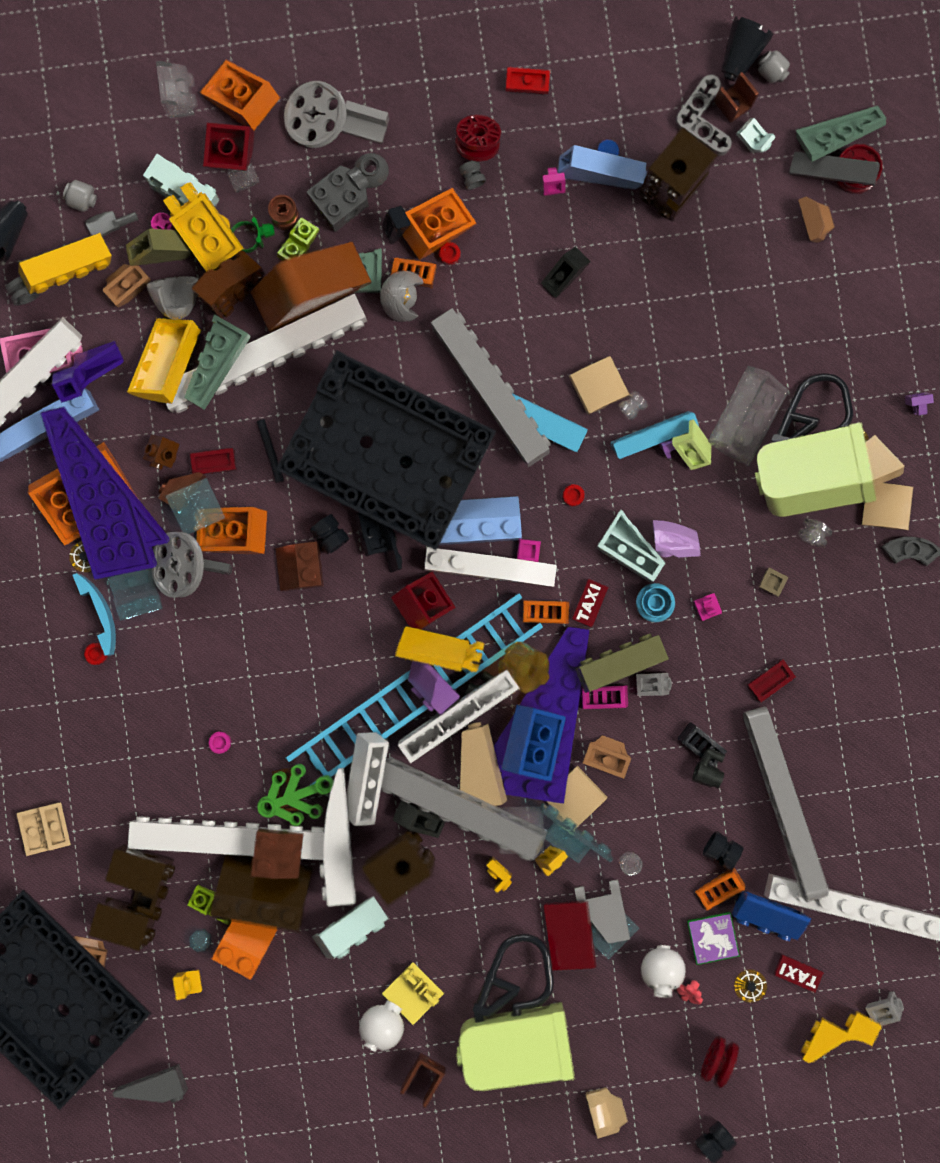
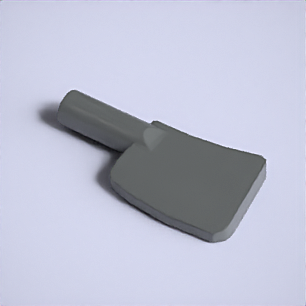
[86,211,139,237]

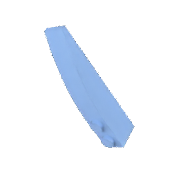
[0,388,99,462]

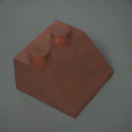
[276,542,324,591]
[251,828,304,879]

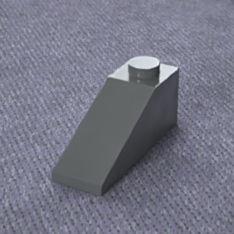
[113,1064,188,1103]

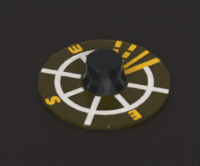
[69,541,92,572]
[734,969,767,1003]

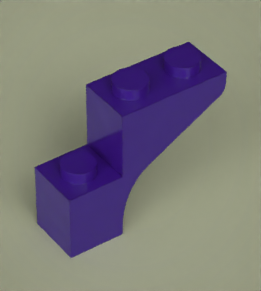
[52,341,124,403]

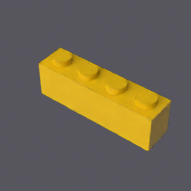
[18,233,112,294]

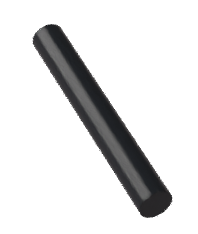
[257,419,284,483]

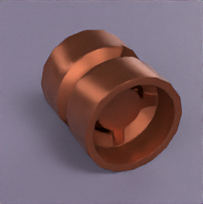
[268,195,299,230]

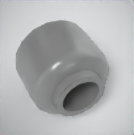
[757,50,790,83]
[63,180,97,212]

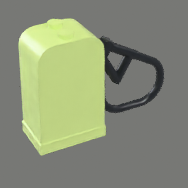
[755,373,876,517]
[457,934,574,1090]

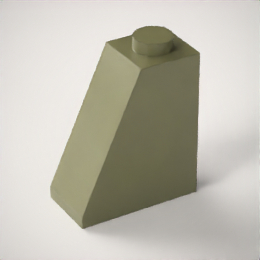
[125,229,193,266]

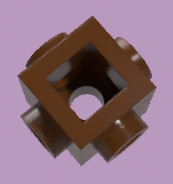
[143,435,180,470]

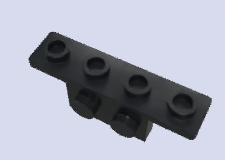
[355,513,402,573]

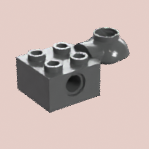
[306,153,389,232]

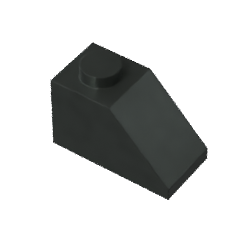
[541,246,591,298]
[393,800,446,838]

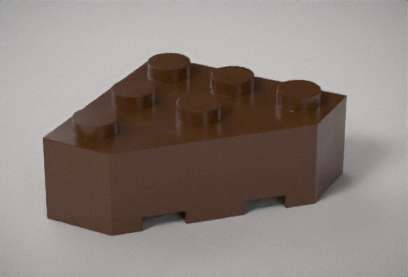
[192,250,265,319]

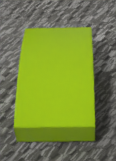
[277,217,319,261]
[188,885,231,925]

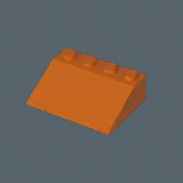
[28,442,137,546]

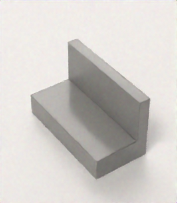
[341,101,389,144]

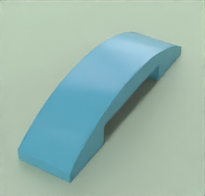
[73,573,116,656]

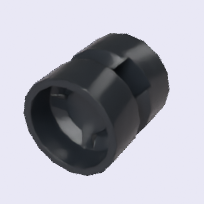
[310,514,350,555]
[702,831,744,871]
[695,1121,737,1163]

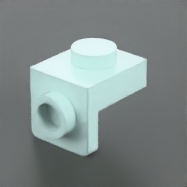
[736,118,775,153]

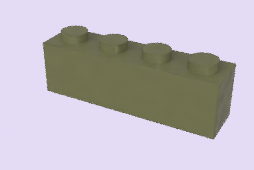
[575,633,669,693]

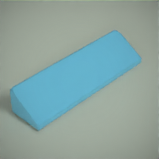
[512,394,588,452]
[610,411,699,459]

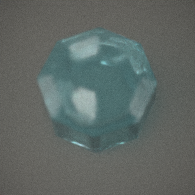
[189,929,212,952]

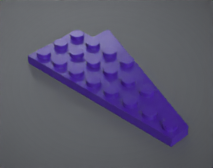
[40,407,170,579]
[494,627,590,804]

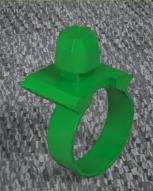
[231,217,275,253]

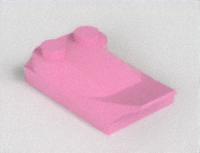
[0,328,83,374]

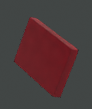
[544,901,596,971]

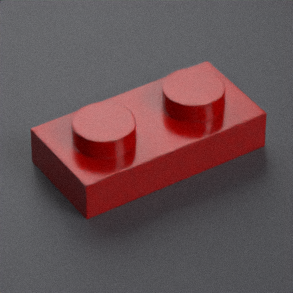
[506,67,550,94]

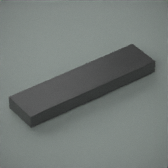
[789,152,880,186]

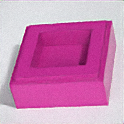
[517,539,541,562]

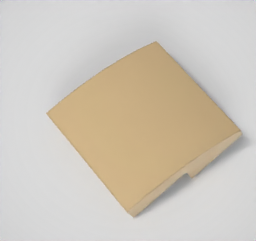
[569,356,630,415]
[862,483,913,530]
[547,766,608,830]
[17,802,71,856]

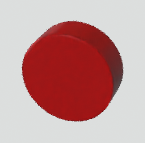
[439,242,460,265]
[563,484,585,507]
[84,643,107,665]

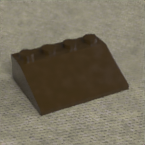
[210,854,313,934]

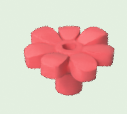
[676,980,703,1005]

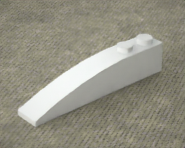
[424,547,557,587]
[398,670,519,763]
[320,768,356,906]

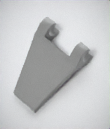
[574,880,630,944]

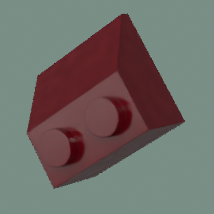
[203,123,254,171]
[391,571,456,630]

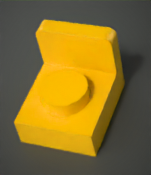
[535,845,568,876]
[486,856,512,893]
[173,970,202,1000]

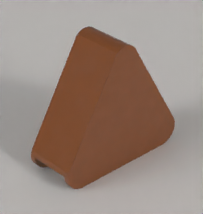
[251,242,372,332]

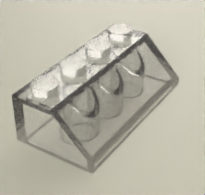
[708,366,789,466]

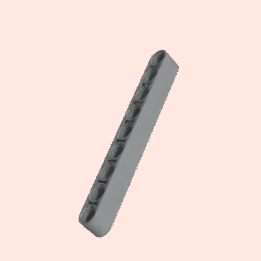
[743,706,829,902]

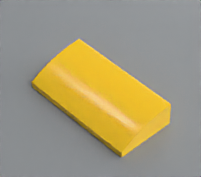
[127,318,201,404]

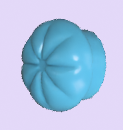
[636,583,675,622]

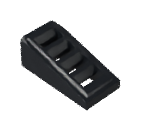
[382,206,411,245]
[677,722,727,767]

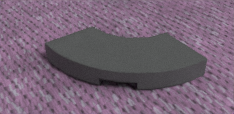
[881,537,940,566]

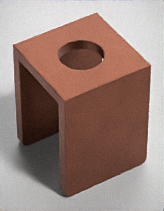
[714,72,759,123]
[400,1053,445,1108]

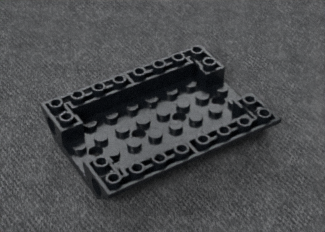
[276,350,496,550]
[0,889,151,1110]

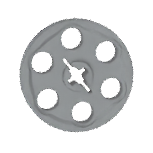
[284,81,346,148]
[151,532,204,598]

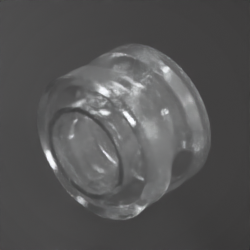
[797,518,833,548]

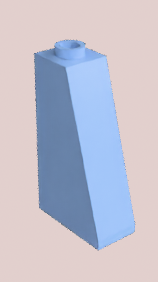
[557,145,647,189]

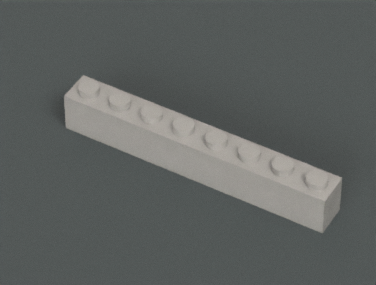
[431,308,551,467]
[381,757,548,860]

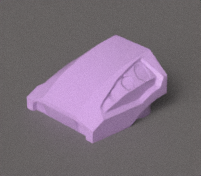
[653,520,700,557]

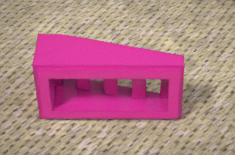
[581,685,628,709]

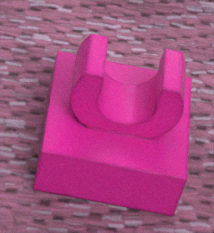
[543,167,565,196]
[693,593,722,621]

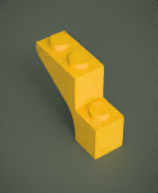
[801,1010,882,1063]

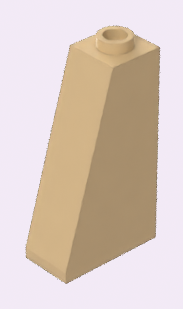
[865,435,904,487]
[460,722,507,806]

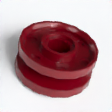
[455,115,501,162]
[836,144,883,194]
[700,1035,739,1088]

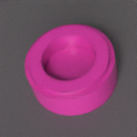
[208,731,231,754]

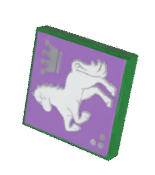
[687,912,740,965]

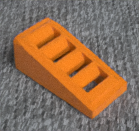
[391,258,437,288]
[523,600,569,624]
[695,868,745,910]

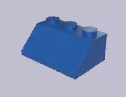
[501,705,566,781]
[732,891,811,941]

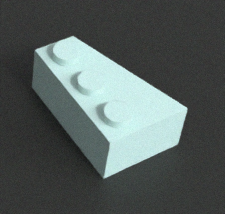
[143,154,219,207]
[596,510,665,583]
[312,896,388,959]

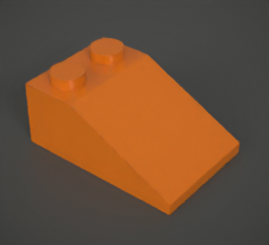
[200,60,280,131]
[402,188,476,260]
[196,507,267,554]
[212,922,277,980]

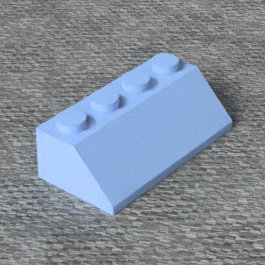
[439,497,522,545]

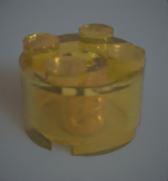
[498,642,549,693]

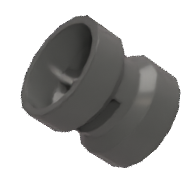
[459,161,486,190]

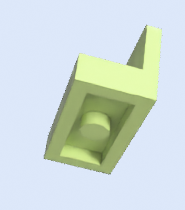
[672,419,711,470]

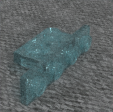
[540,803,613,863]

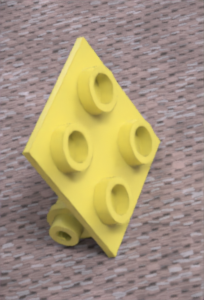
[382,962,444,1025]

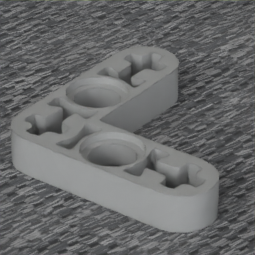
[676,75,731,156]

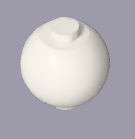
[641,945,686,998]
[359,1000,404,1052]

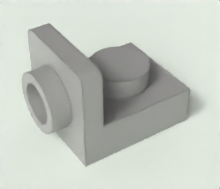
[636,673,672,696]
[866,991,904,1026]

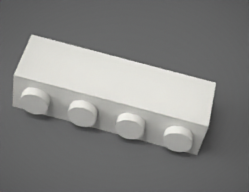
[346,733,389,826]

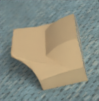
[586,1087,628,1138]

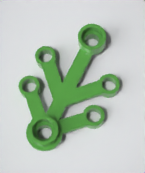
[257,764,334,826]

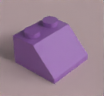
[408,660,460,715]

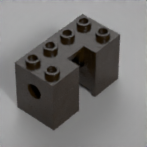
[639,127,718,221]
[361,830,436,907]
[88,844,175,951]

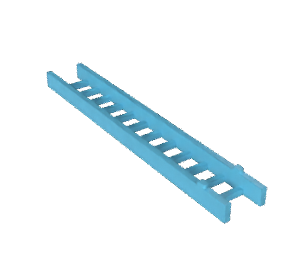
[286,593,543,786]

